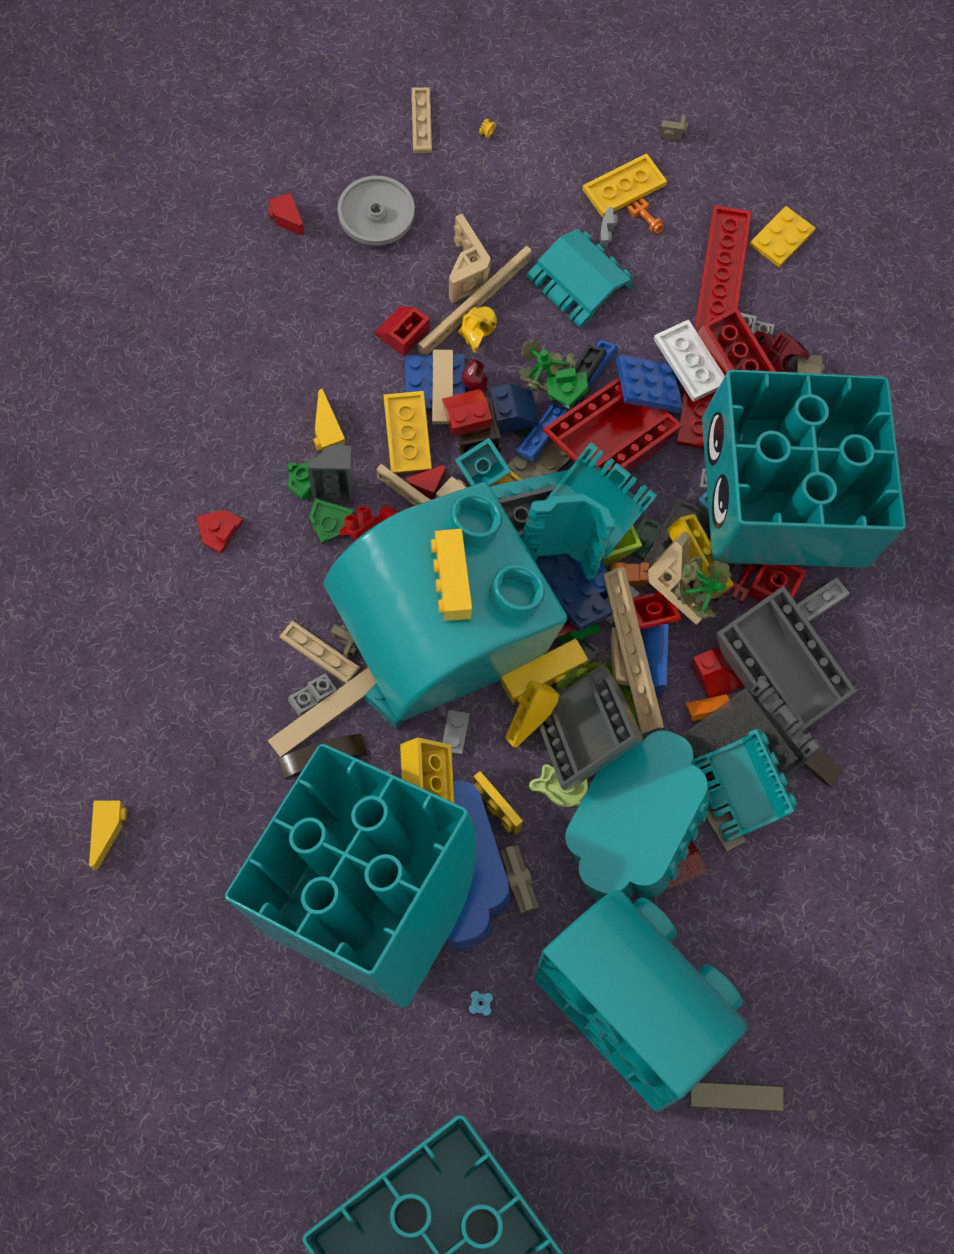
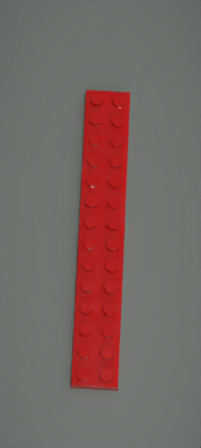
[676,205,752,449]

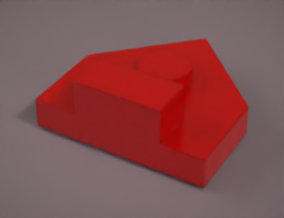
[196,510,243,554]

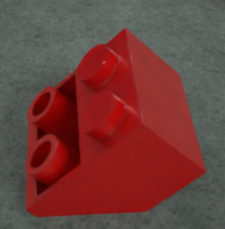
[374,306,430,357]

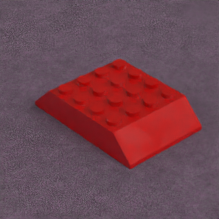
[542,377,682,474]

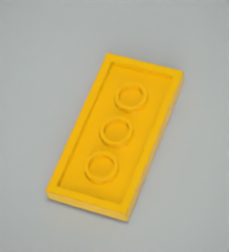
[582,153,667,218]
[384,391,432,474]

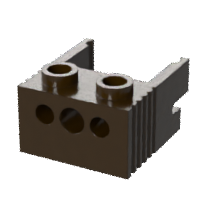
[457,400,501,455]

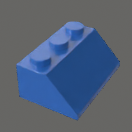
[640,624,669,698]

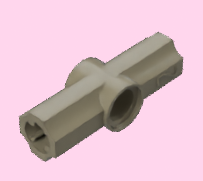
[500,845,539,915]

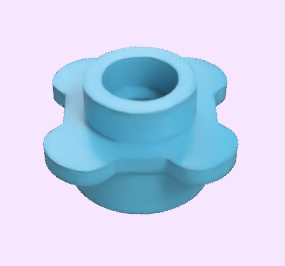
[469,991,493,1016]

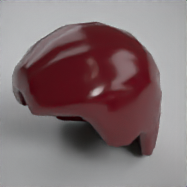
[462,359,488,393]

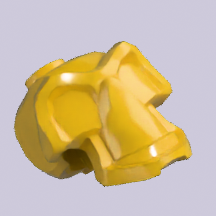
[458,306,497,353]

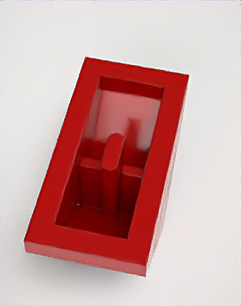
[406,465,445,500]

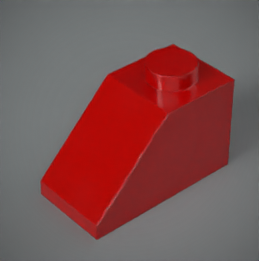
[267,193,304,235]

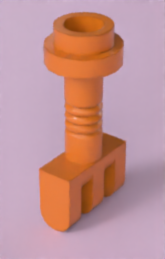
[626,198,664,234]

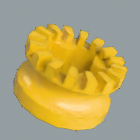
[479,119,496,139]

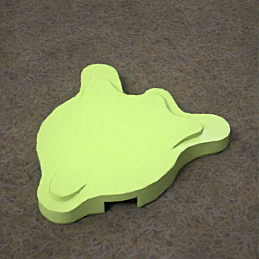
[529,764,588,807]

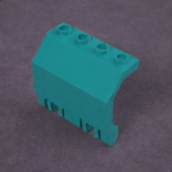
[526,229,634,328]
[544,442,657,559]
[521,494,615,580]
[694,729,798,842]

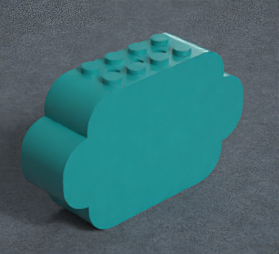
[565,731,710,901]

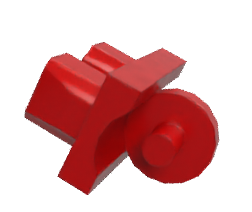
[340,506,379,541]

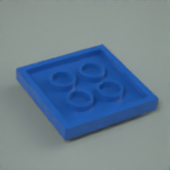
[405,354,465,411]
[616,354,683,413]

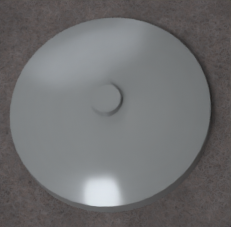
[338,176,415,246]

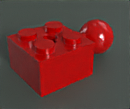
[747,564,807,609]

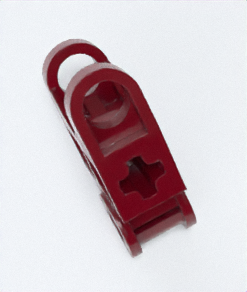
[754,331,811,372]

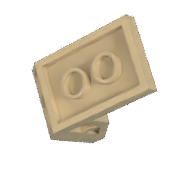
[449,214,491,304]
[648,530,709,625]

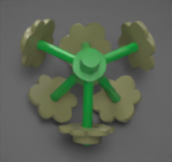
[519,339,576,392]
[675,557,731,619]

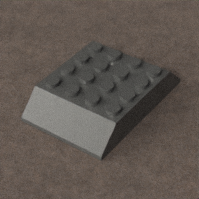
[716,586,856,731]
[539,663,644,790]

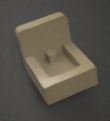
[659,114,688,140]
[331,624,358,659]

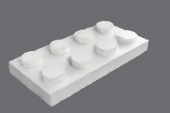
[654,320,725,402]

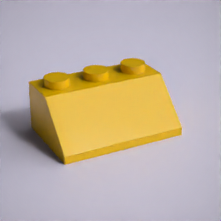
[400,737,454,803]

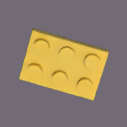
[750,206,816,267]
[473,771,523,836]

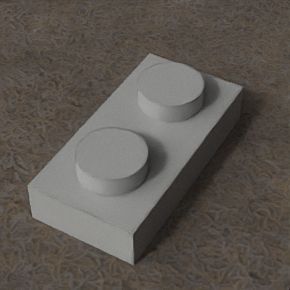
[442,710,470,756]

